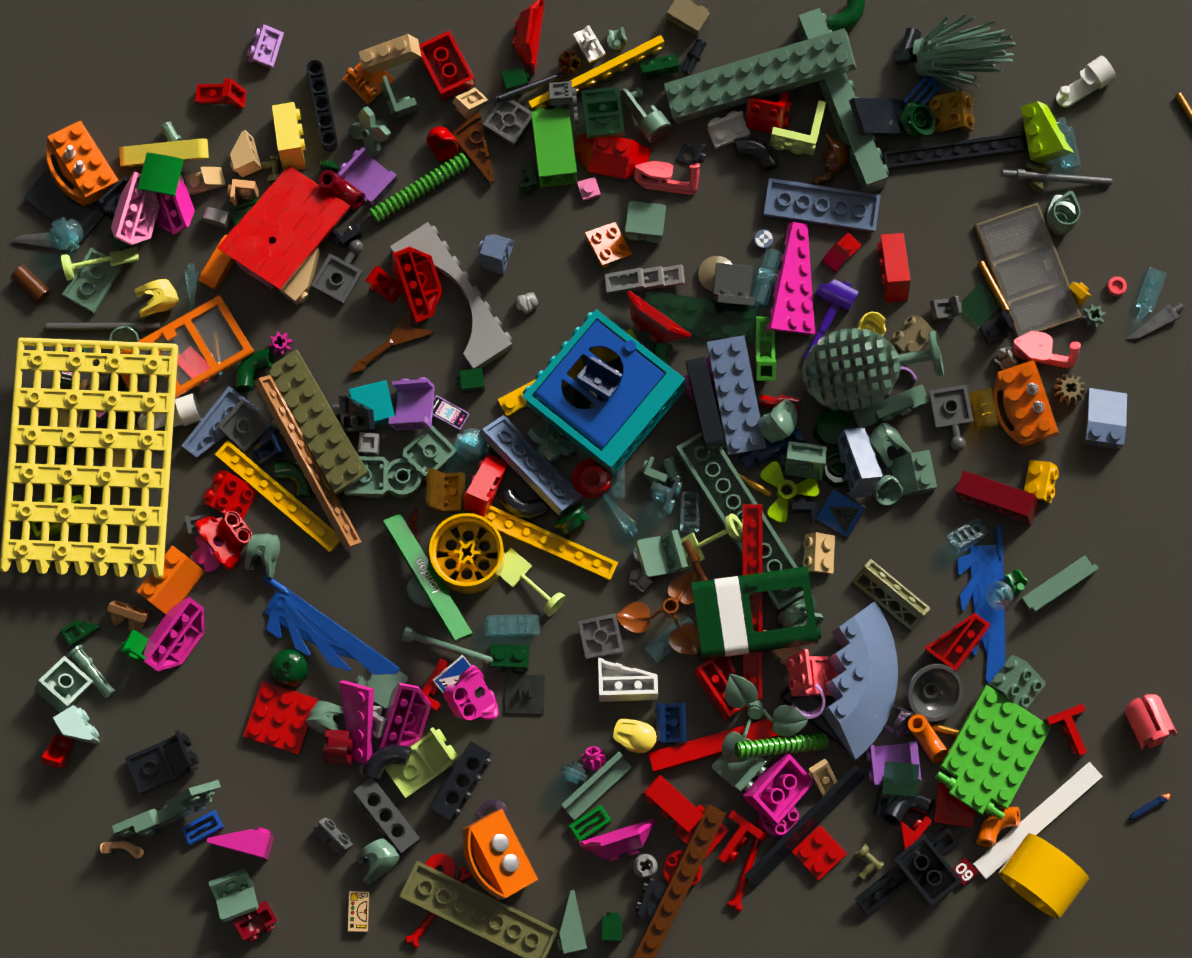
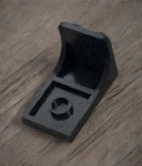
[125,730,199,794]

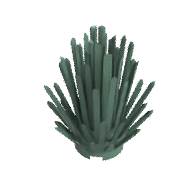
[913,13,1016,91]

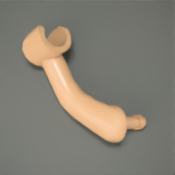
[100,841,144,858]

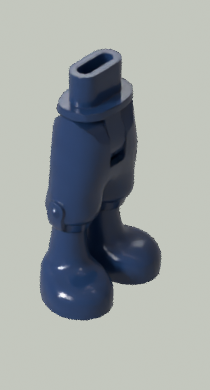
[739,427,806,469]

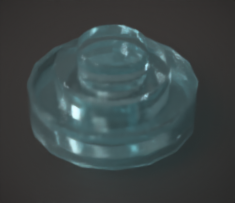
[985,581,1013,610]
[559,761,588,785]

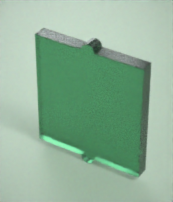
[960,283,1000,327]
[882,761,920,797]

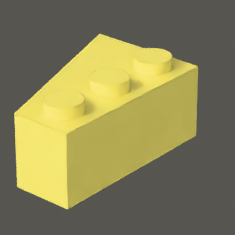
[272,102,306,171]

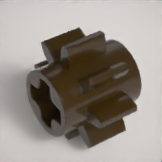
[558,50,581,74]

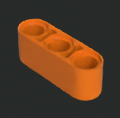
[199,235,235,290]

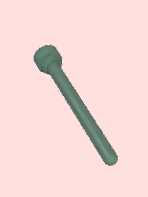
[402,626,493,664]

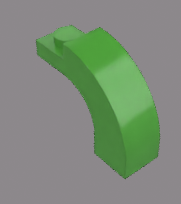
[755,316,776,381]

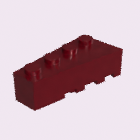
[955,470,1039,526]

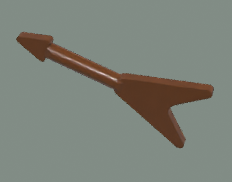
[350,309,433,374]

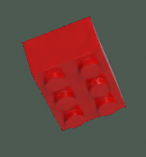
[419,30,475,101]

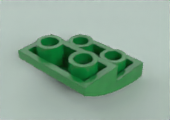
[138,153,184,197]

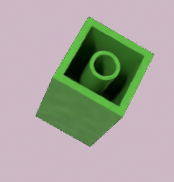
[531,106,577,188]

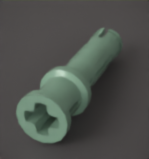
[67,645,115,699]

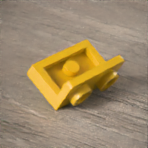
[1024,460,1059,503]

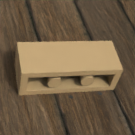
[359,34,421,74]

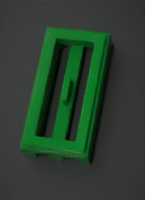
[568,805,612,842]

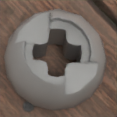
[633,854,658,879]

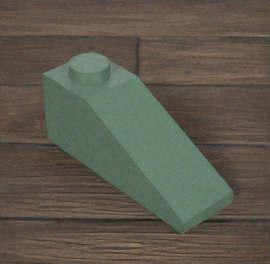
[557,890,587,954]

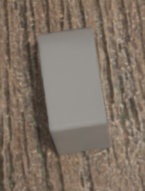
[202,207,231,229]

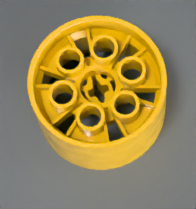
[429,513,505,594]
[998,833,1089,920]

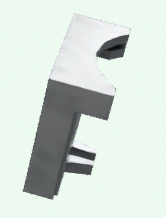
[483,99,532,149]
[578,613,624,661]

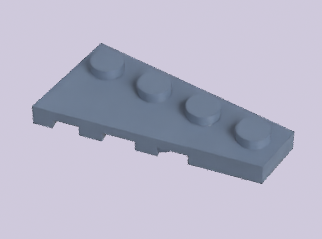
[181,386,259,458]

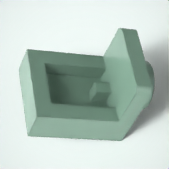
[642,457,668,486]

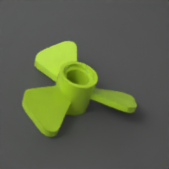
[760,462,819,523]

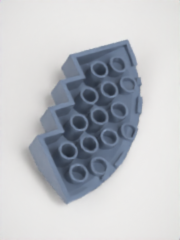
[822,601,898,760]

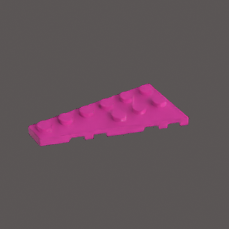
[766,222,815,336]

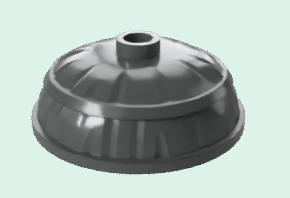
[907,664,963,721]

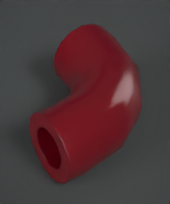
[319,170,365,209]

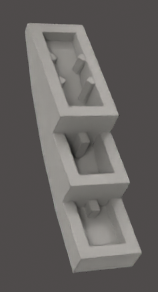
[605,264,685,293]

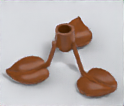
[616,571,700,656]

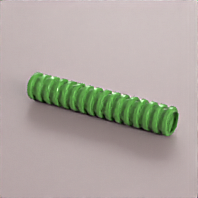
[734,732,828,759]

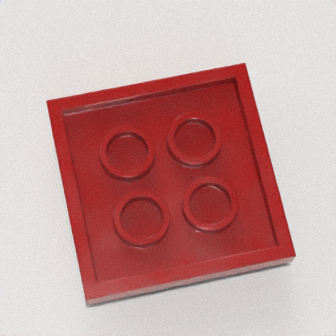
[243,681,318,755]

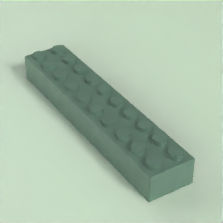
[796,8,889,193]
[664,28,857,124]
[676,432,812,613]

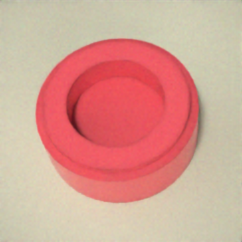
[1107,277,1127,297]

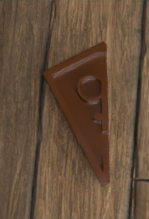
[451,112,494,185]

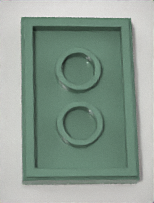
[62,248,124,314]

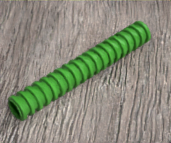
[369,153,470,223]

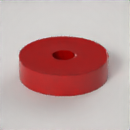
[425,853,456,878]

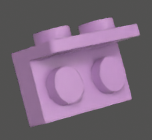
[247,24,284,68]

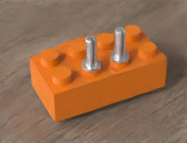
[993,360,1059,447]

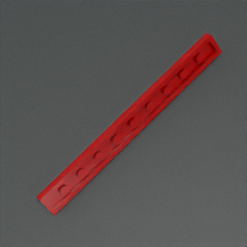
[742,504,762,699]

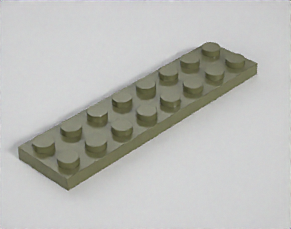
[265,349,369,494]
[399,861,559,958]

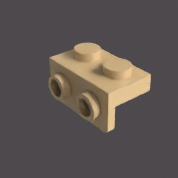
[803,532,835,574]

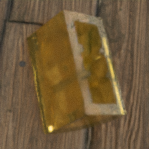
[968,387,998,432]

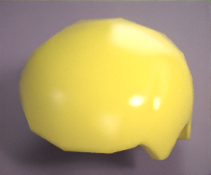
[857,311,886,336]

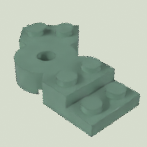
[344,426,458,498]
[112,780,221,838]

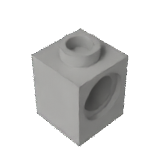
[358,433,380,457]

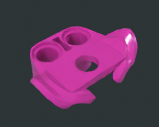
[444,665,499,720]

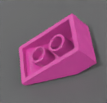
[206,827,274,860]

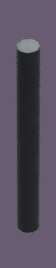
[496,71,565,103]

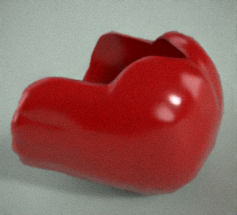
[426,126,459,161]

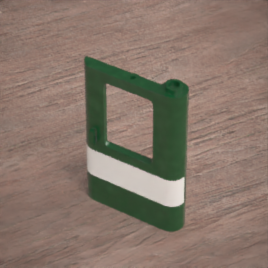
[691,566,822,660]

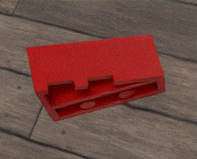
[462,454,509,518]
[924,613,991,672]
[693,656,745,721]
[641,775,704,833]

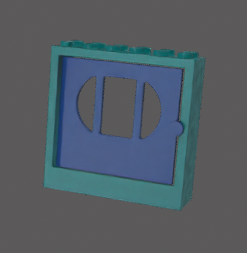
[522,309,687,475]

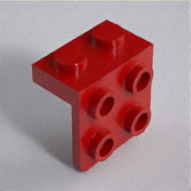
[746,92,792,134]
[202,470,258,519]

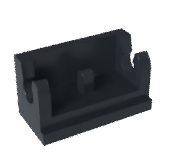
[98,176,129,221]

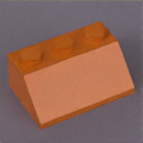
[136,546,205,614]

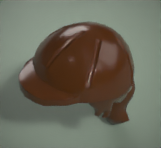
[811,134,850,185]

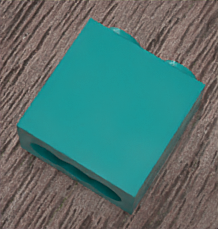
[347,380,395,426]

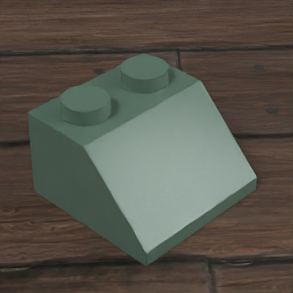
[891,450,937,497]
[34,656,93,713]

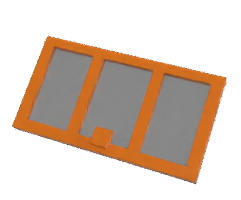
[120,295,254,416]

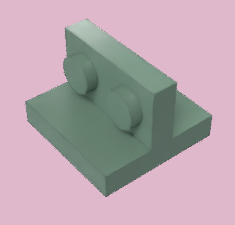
[784,441,827,480]

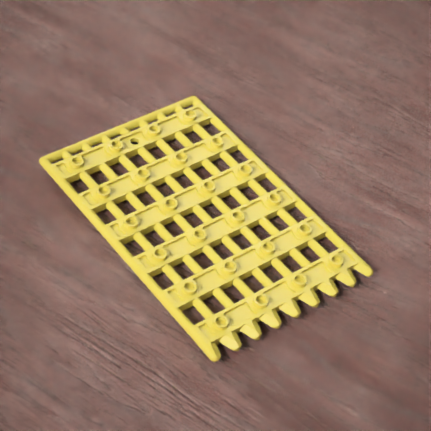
[0,338,178,578]

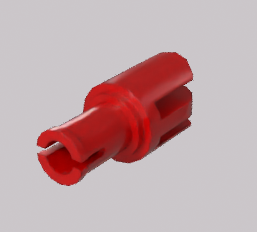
[758,394,802,417]

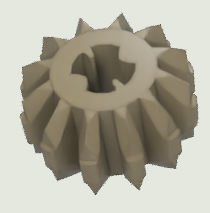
[1053,373,1086,406]

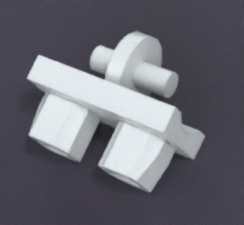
[573,26,606,64]

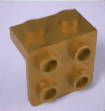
[928,90,975,134]
[425,468,465,513]

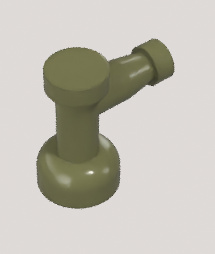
[260,155,281,184]
[1026,161,1053,192]
[855,844,884,880]

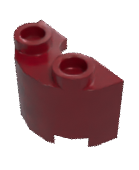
[323,729,353,766]
[232,901,278,944]

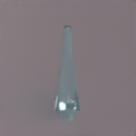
[184,263,199,312]
[603,493,639,536]

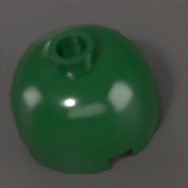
[269,649,308,688]

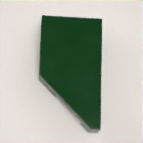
[59,620,101,647]

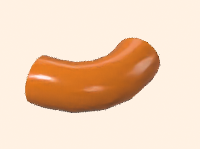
[908,714,948,763]
[976,807,1020,847]

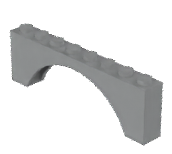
[390,222,513,369]

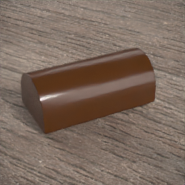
[11,265,51,305]

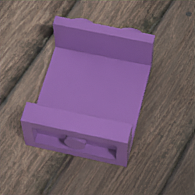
[338,147,398,207]
[389,377,435,431]
[866,741,922,786]

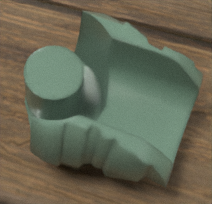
[607,27,627,50]

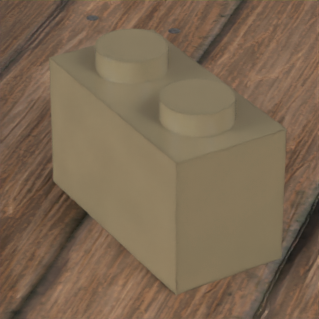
[666,0,710,37]

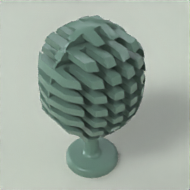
[802,328,944,411]

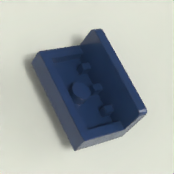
[576,356,623,401]
[655,703,687,744]

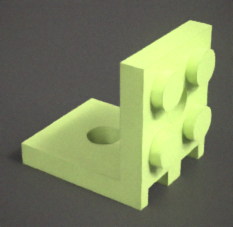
[770,100,826,155]

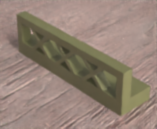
[852,559,930,631]

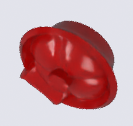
[572,458,612,498]

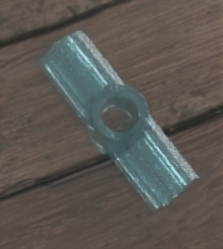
[753,248,782,307]

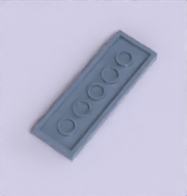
[763,178,881,233]
[706,335,766,455]
[479,415,583,515]

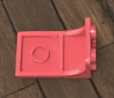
[786,649,838,696]

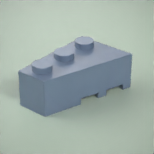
[478,234,515,275]

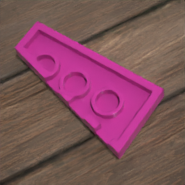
[339,680,374,765]

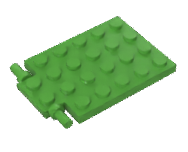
[935,685,1051,820]

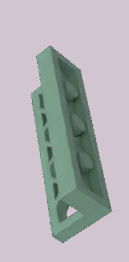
[1021,555,1099,614]
[561,752,632,821]

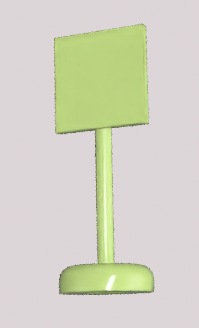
[61,246,139,281]
[680,514,742,571]
[500,548,566,617]

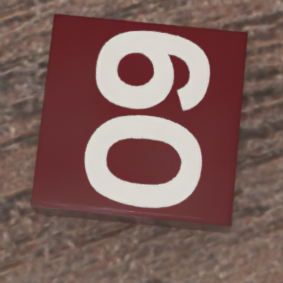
[952,857,979,886]

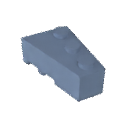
[837,428,883,498]

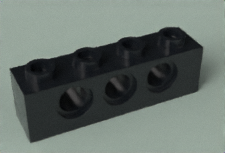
[430,741,492,821]

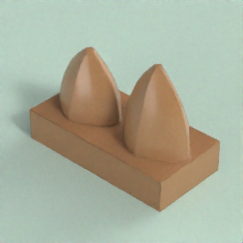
[107,599,151,633]

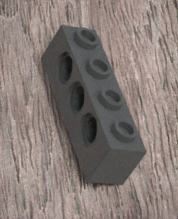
[353,777,421,854]

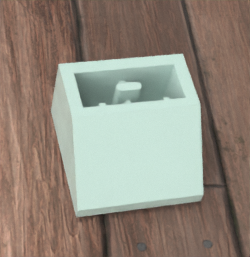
[53,705,100,744]

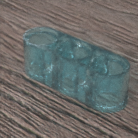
[484,615,540,637]

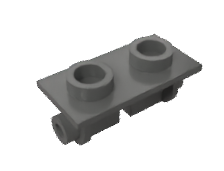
[313,817,353,856]

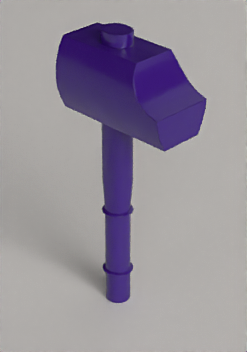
[803,279,859,359]

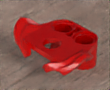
[195,511,252,570]

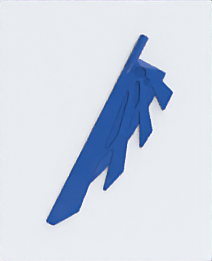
[957,526,1006,697]
[262,574,400,675]

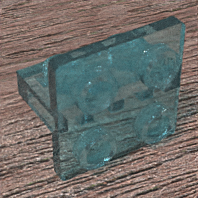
[650,475,683,518]

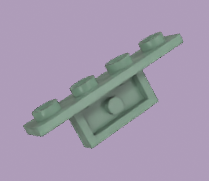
[853,385,929,428]

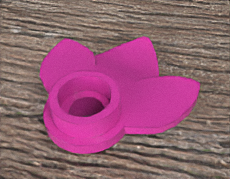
[190,536,223,572]

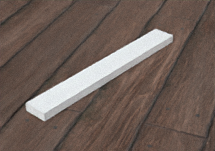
[972,762,1103,879]

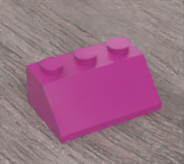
[743,754,815,824]

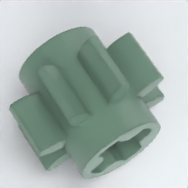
[1081,304,1106,329]

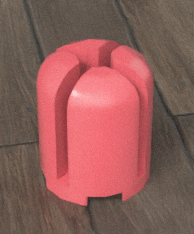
[1125,694,1177,750]

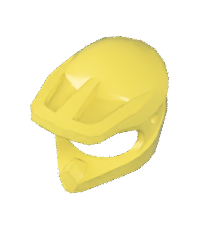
[134,279,179,318]
[613,719,657,753]

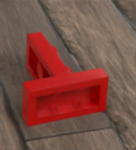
[195,78,247,109]
[422,659,448,712]
[1044,703,1087,757]
[718,811,768,865]

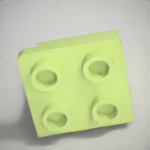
[386,727,457,798]

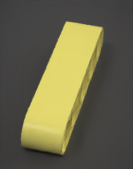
[119,139,209,167]

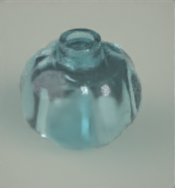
[49,217,84,253]
[454,428,490,463]

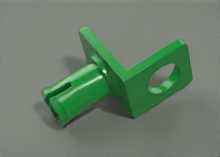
[120,630,148,662]

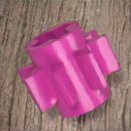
[269,331,293,356]
[581,746,606,771]

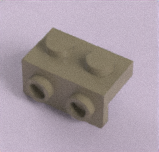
[889,315,933,354]

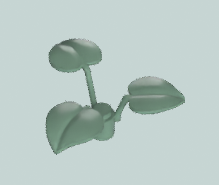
[722,674,808,763]

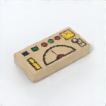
[348,891,369,932]

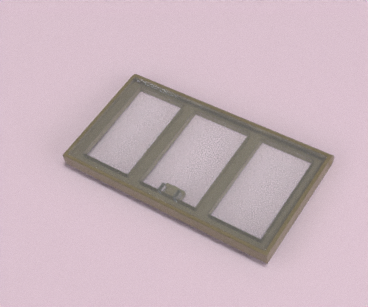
[974,202,1082,338]

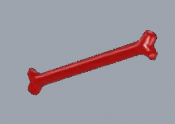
[727,818,764,912]
[405,867,473,948]

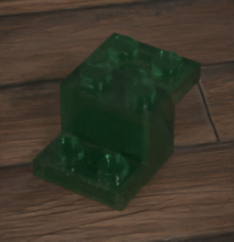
[581,87,625,139]

